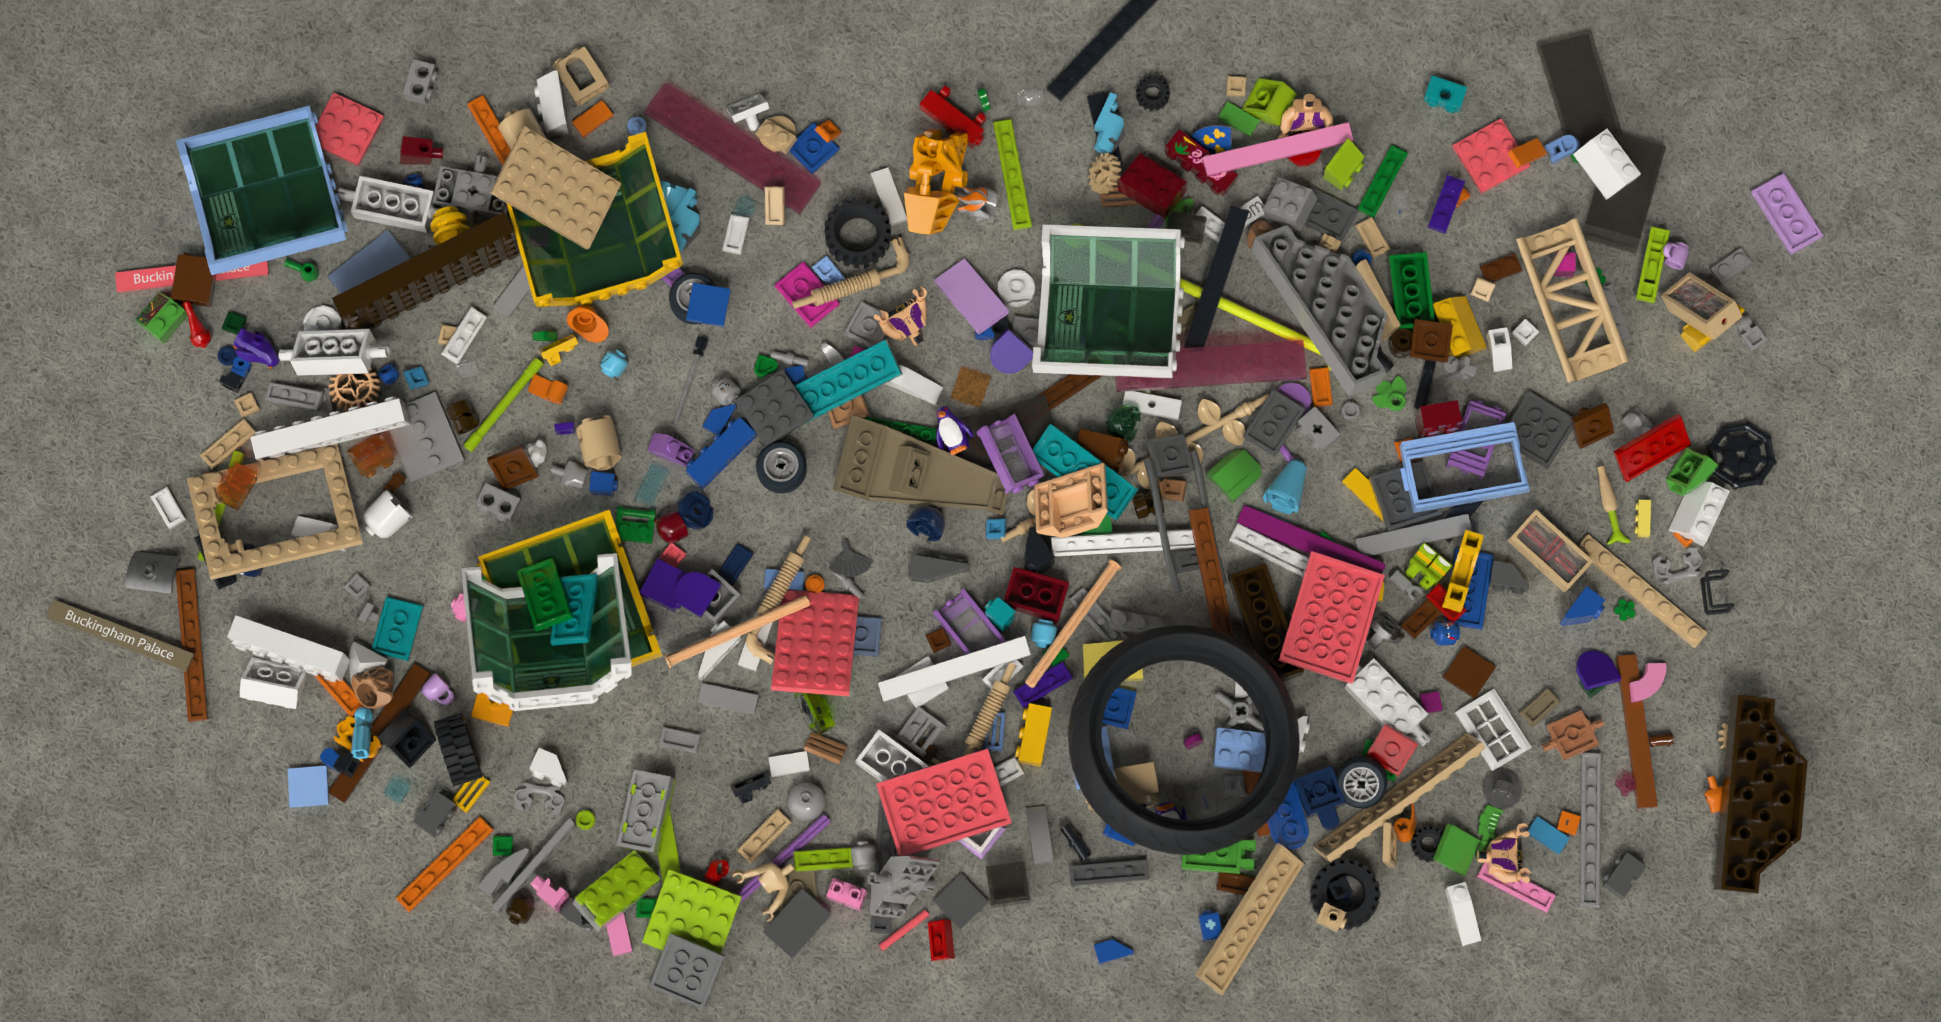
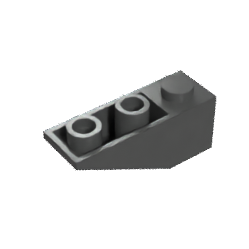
[908,553,969,584]

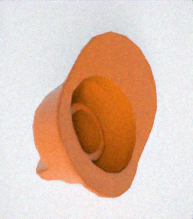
[567,305,609,343]

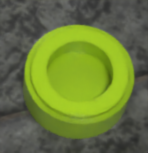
[576,810,596,830]

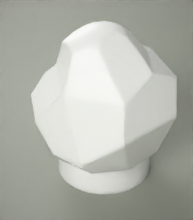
[525,439,547,468]

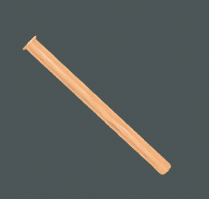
[1025,559,1122,688]
[664,595,810,668]

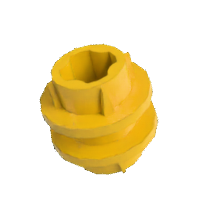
[430,206,470,245]

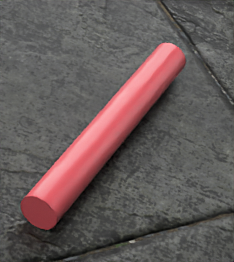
[879,909,929,951]

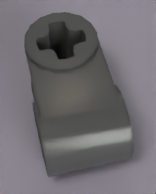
[559,897,594,931]

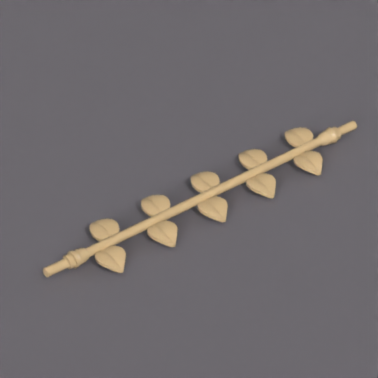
[1000,394,1269,543]

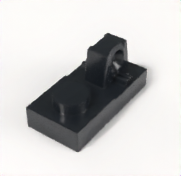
[730,771,772,804]

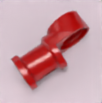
[704,859,729,886]

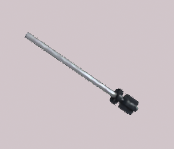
[673,336,709,424]

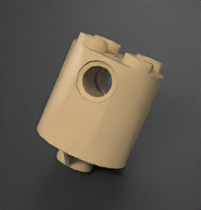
[498,109,547,150]
[576,415,622,471]

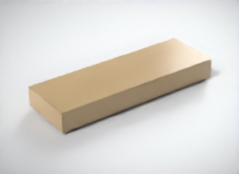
[200,419,256,470]
[737,809,792,864]

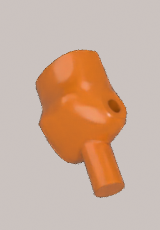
[1704,775,1723,813]

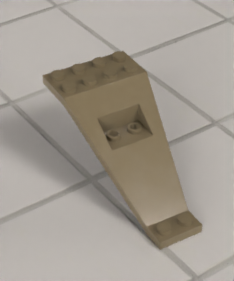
[832,416,1008,515]

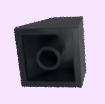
[1024,526,1055,574]
[378,710,436,768]

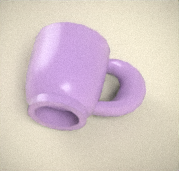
[1663,242,1689,270]
[421,673,455,705]

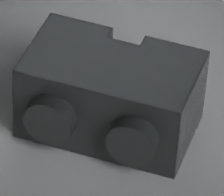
[413,791,457,838]
[1603,852,1646,900]

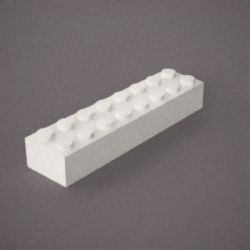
[250,397,410,461]
[856,730,1002,855]

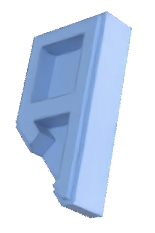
[812,256,846,284]

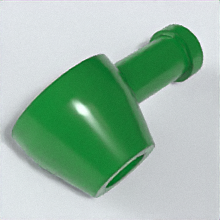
[284,258,319,282]

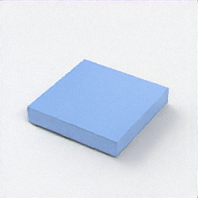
[288,766,329,808]

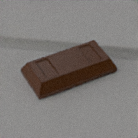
[1216,872,1256,895]

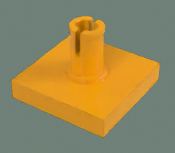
[471,683,519,727]

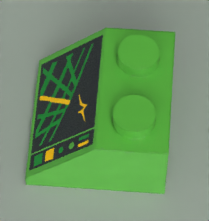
[135,292,188,344]

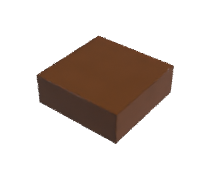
[926,628,951,653]

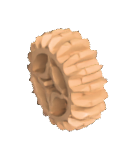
[328,367,381,412]

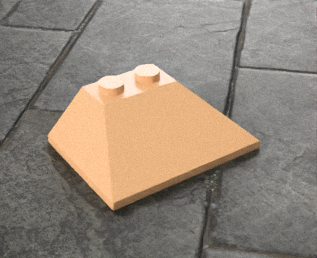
[1034,463,1108,538]

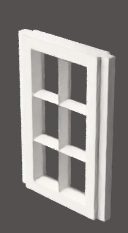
[1455,689,1532,772]

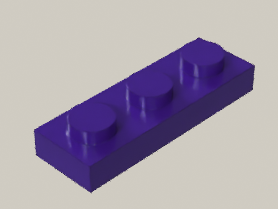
[1428,175,1465,234]
[1013,662,1073,709]

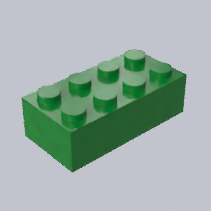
[1387,252,1435,332]

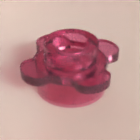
[1615,774,1636,797]

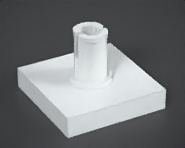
[726,93,769,131]

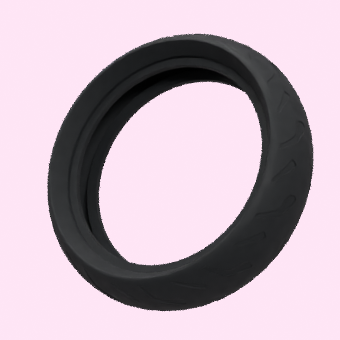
[1068,625,1300,855]

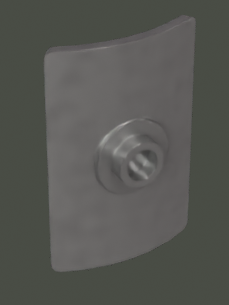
[125,552,181,594]

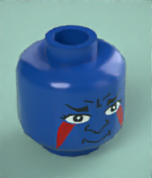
[1430,621,1460,646]

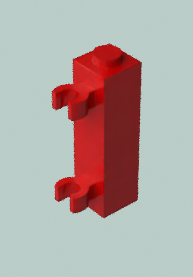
[919,85,987,149]

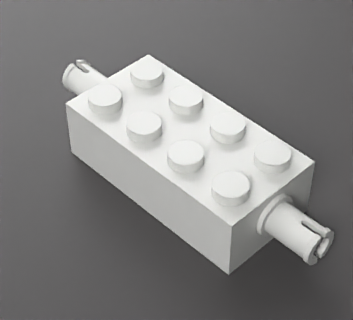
[337,176,439,233]
[279,329,390,375]
[1344,659,1431,747]

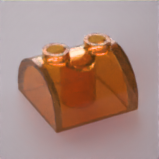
[347,433,395,478]

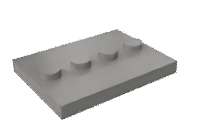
[389,392,465,483]

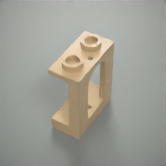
[552,46,609,107]

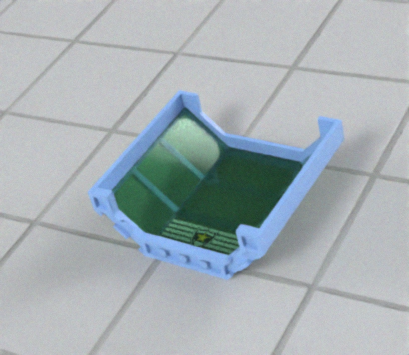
[176,106,348,275]

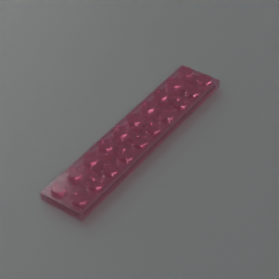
[644,82,821,215]
[1113,340,1307,392]

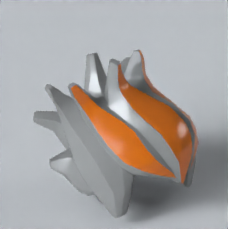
[957,185,999,222]

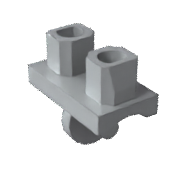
[1443,356,1477,380]

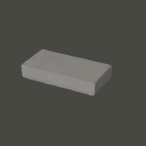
[659,727,701,754]

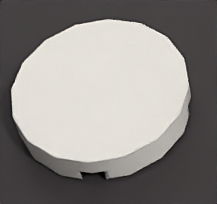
[998,269,1035,307]
[303,305,342,331]

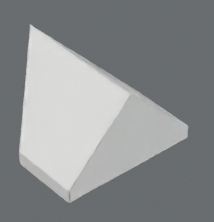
[348,642,388,689]

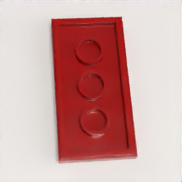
[1613,414,1691,483]

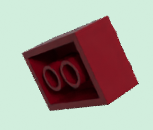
[1118,153,1187,220]
[1415,400,1462,439]
[1004,567,1069,623]

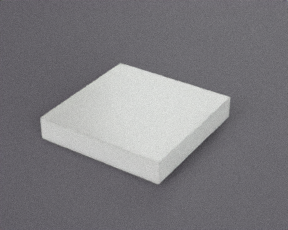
[896,656,949,709]

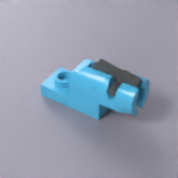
[1094,92,1126,154]
[667,188,700,251]

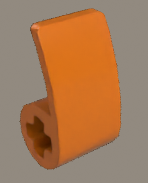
[528,374,569,405]
[1394,803,1417,843]

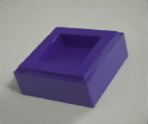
[554,422,575,435]

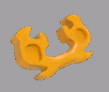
[334,716,382,762]

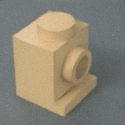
[1316,902,1348,932]

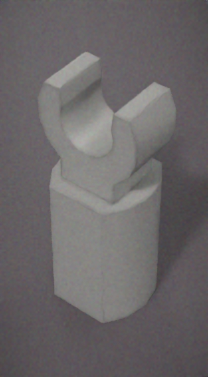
[1390,570,1422,601]

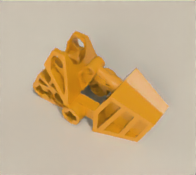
[904,128,968,235]

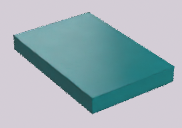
[371,597,424,662]

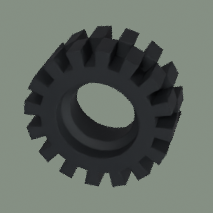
[1136,75,1170,112]
[1411,825,1443,862]

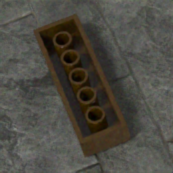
[1228,563,1304,682]

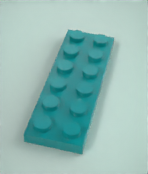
[794,340,903,425]
[1032,424,1138,520]

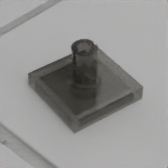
[1166,206,1207,244]

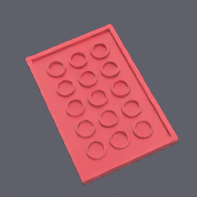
[1278,551,1385,684]
[771,590,859,696]
[876,749,1012,856]

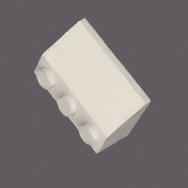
[534,70,569,138]
[1573,129,1641,200]
[1668,482,1730,546]
[240,657,307,709]

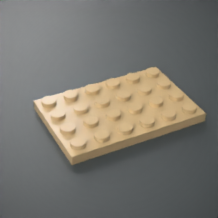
[490,126,621,250]

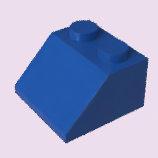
[1560,586,1605,626]

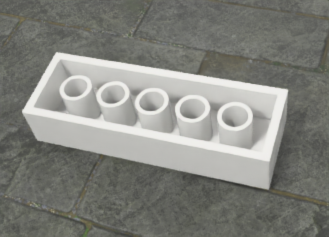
[227,616,350,683]

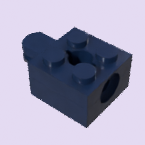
[1294,766,1345,830]

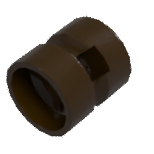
[1389,328,1413,359]
[446,399,479,435]
[1132,491,1164,519]

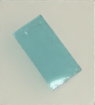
[635,464,669,507]

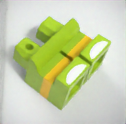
[1405,543,1452,591]

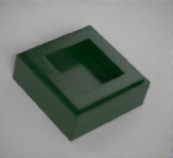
[221,312,247,335]

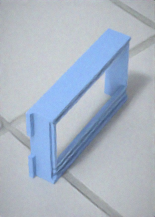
[1399,422,1530,513]

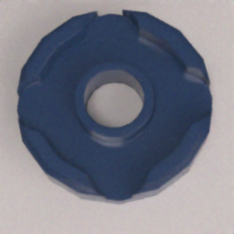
[678,492,713,530]

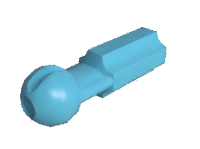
[351,706,373,759]

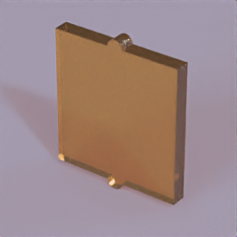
[951,367,991,408]

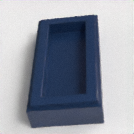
[717,544,754,586]

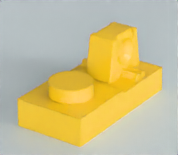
[539,333,579,366]

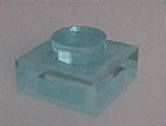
[383,778,410,805]

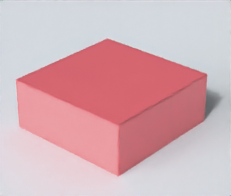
[659,543,686,568]

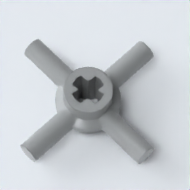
[1215,692,1264,732]

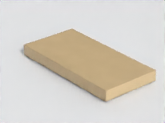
[1356,259,1400,341]

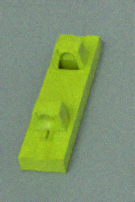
[1635,227,1670,304]

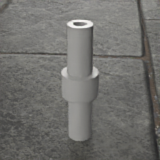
[771,351,809,367]
[832,572,864,600]

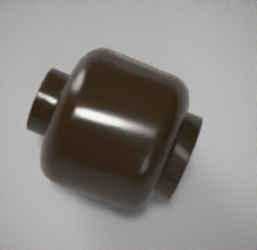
[506,895,535,925]

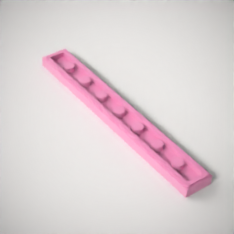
[1202,122,1354,176]

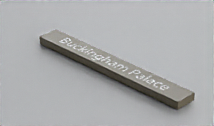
[46,600,195,672]

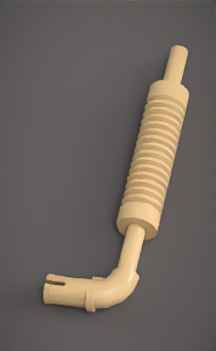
[792,237,910,309]
[746,536,811,665]
[929,662,1016,767]

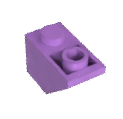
[647,433,695,467]

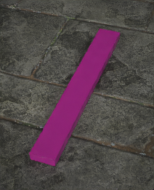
[1237,505,1386,574]

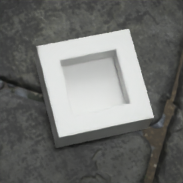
[1512,319,1539,347]

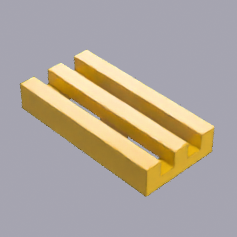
[451,776,491,813]

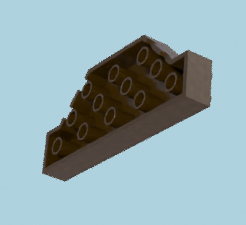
[1714,695,1808,894]

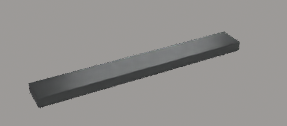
[870,799,896,934]

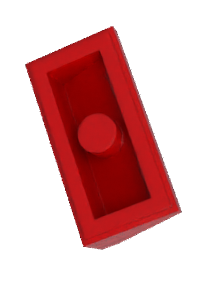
[927,919,955,961]

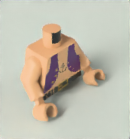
[1278,94,1334,139]
[874,286,927,346]
[1477,823,1531,883]

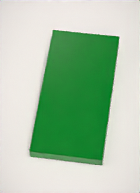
[516,557,573,632]

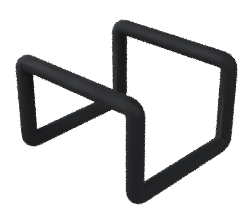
[1700,569,1734,615]

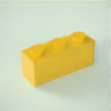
[1015,703,1052,767]

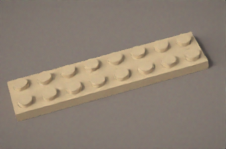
[1195,843,1304,995]

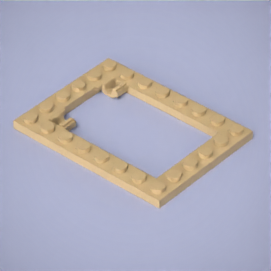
[187,444,363,580]

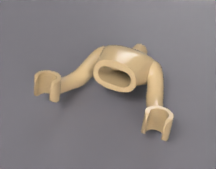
[732,862,795,922]

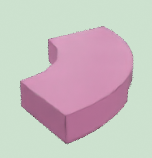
[1630,663,1666,702]

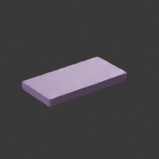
[1751,173,1824,255]
[934,258,1009,335]

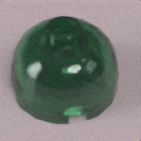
[1106,404,1141,443]

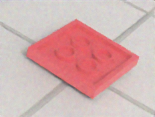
[308,92,384,166]
[1452,118,1530,194]

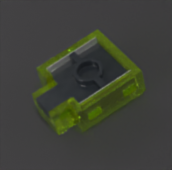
[794,692,835,735]

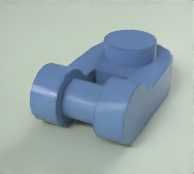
[1545,135,1580,164]

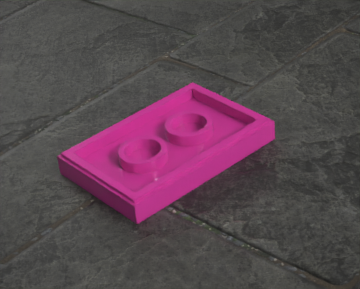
[774,261,840,328]

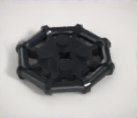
[1706,421,1777,490]

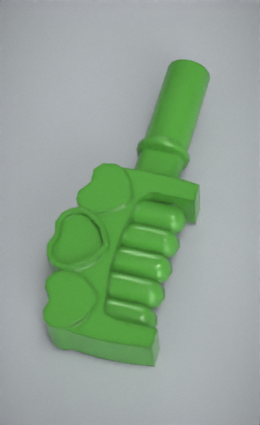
[1475,805,1503,859]

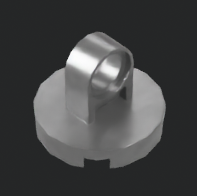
[1368,611,1405,650]
[1483,771,1522,810]

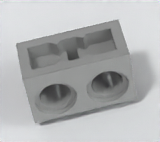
[403,59,438,105]
[476,483,522,523]

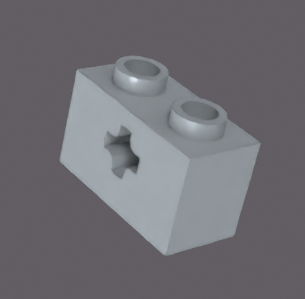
[1297,407,1340,453]

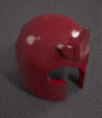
[654,509,688,543]

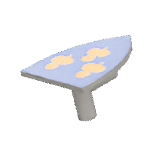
[1190,125,1232,155]

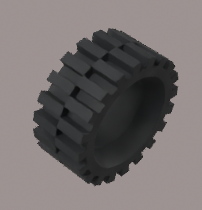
[824,197,891,268]
[434,713,482,786]
[1310,858,1380,930]

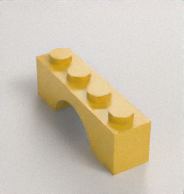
[1442,530,1484,612]

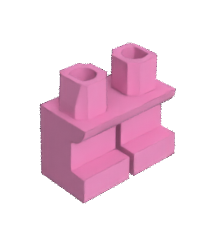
[531,875,570,913]
[826,878,867,911]

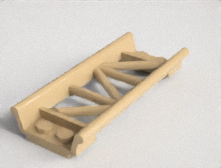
[1516,218,1629,383]

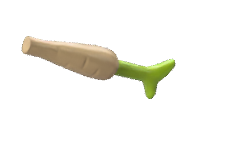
[1597,466,1631,545]

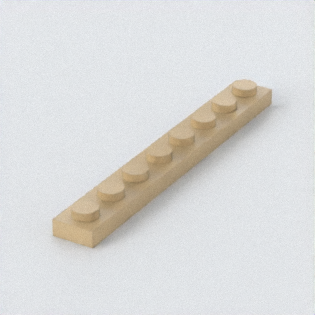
[1578,534,1707,649]

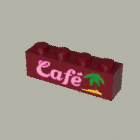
[1164,129,1238,197]

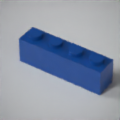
[685,417,757,490]

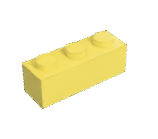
[1635,500,1651,538]

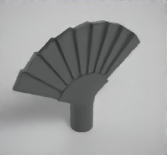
[828,540,873,577]

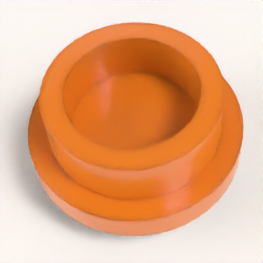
[805,575,825,593]

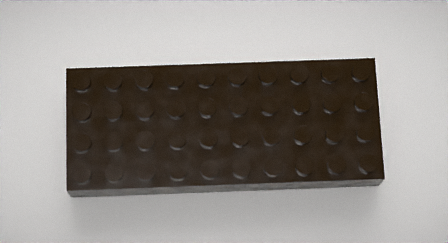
[332,212,520,330]

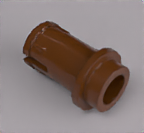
[382,472,406,494]
[1649,732,1674,748]

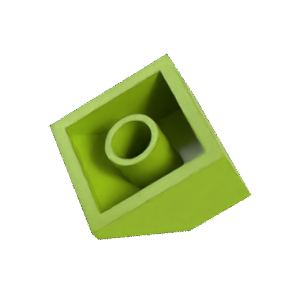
[1241,78,1297,126]
[1323,138,1365,191]

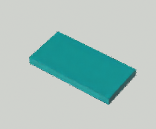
[550,574,599,646]

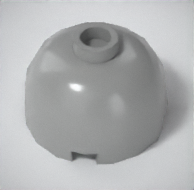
[787,782,826,822]

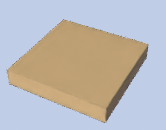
[1383,823,1397,867]

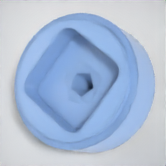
[627,117,647,135]

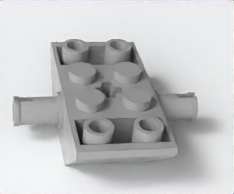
[432,156,508,229]
[868,856,940,919]

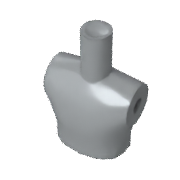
[551,461,588,489]

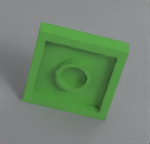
[1433,824,1480,876]

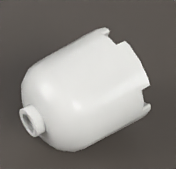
[363,490,413,538]

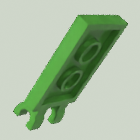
[1181,840,1256,874]

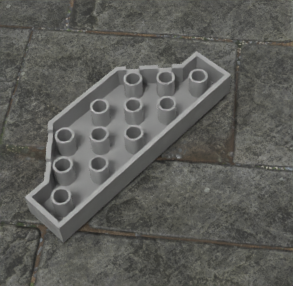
[1251,225,1388,397]

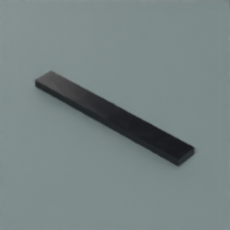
[1184,206,1249,355]

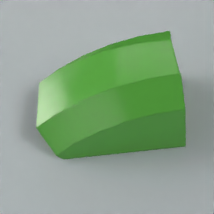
[1666,447,1718,496]
[1206,449,1261,503]

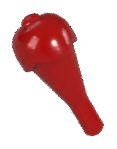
[183,301,212,348]

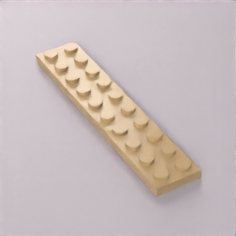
[1313,733,1485,862]

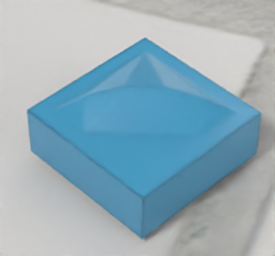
[403,366,429,390]
[986,519,1007,540]

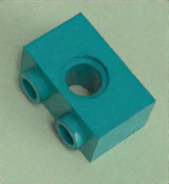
[1423,76,1468,113]
[985,597,1016,633]

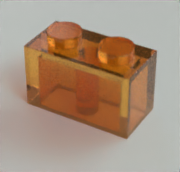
[216,462,258,511]

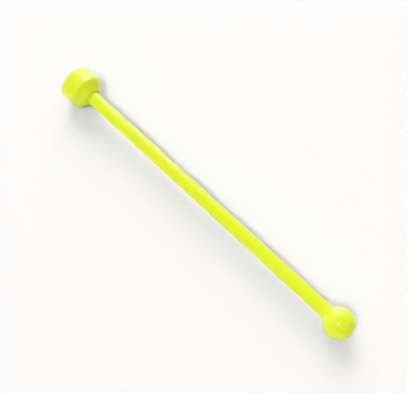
[1065,223,1332,371]

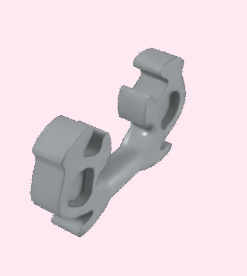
[1652,547,1703,585]
[514,782,565,816]

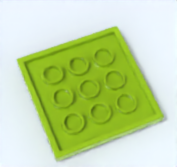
[642,869,743,953]

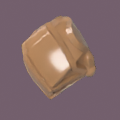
[351,665,394,709]

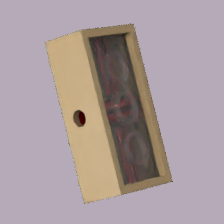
[1661,272,1742,340]
[1507,510,1593,592]

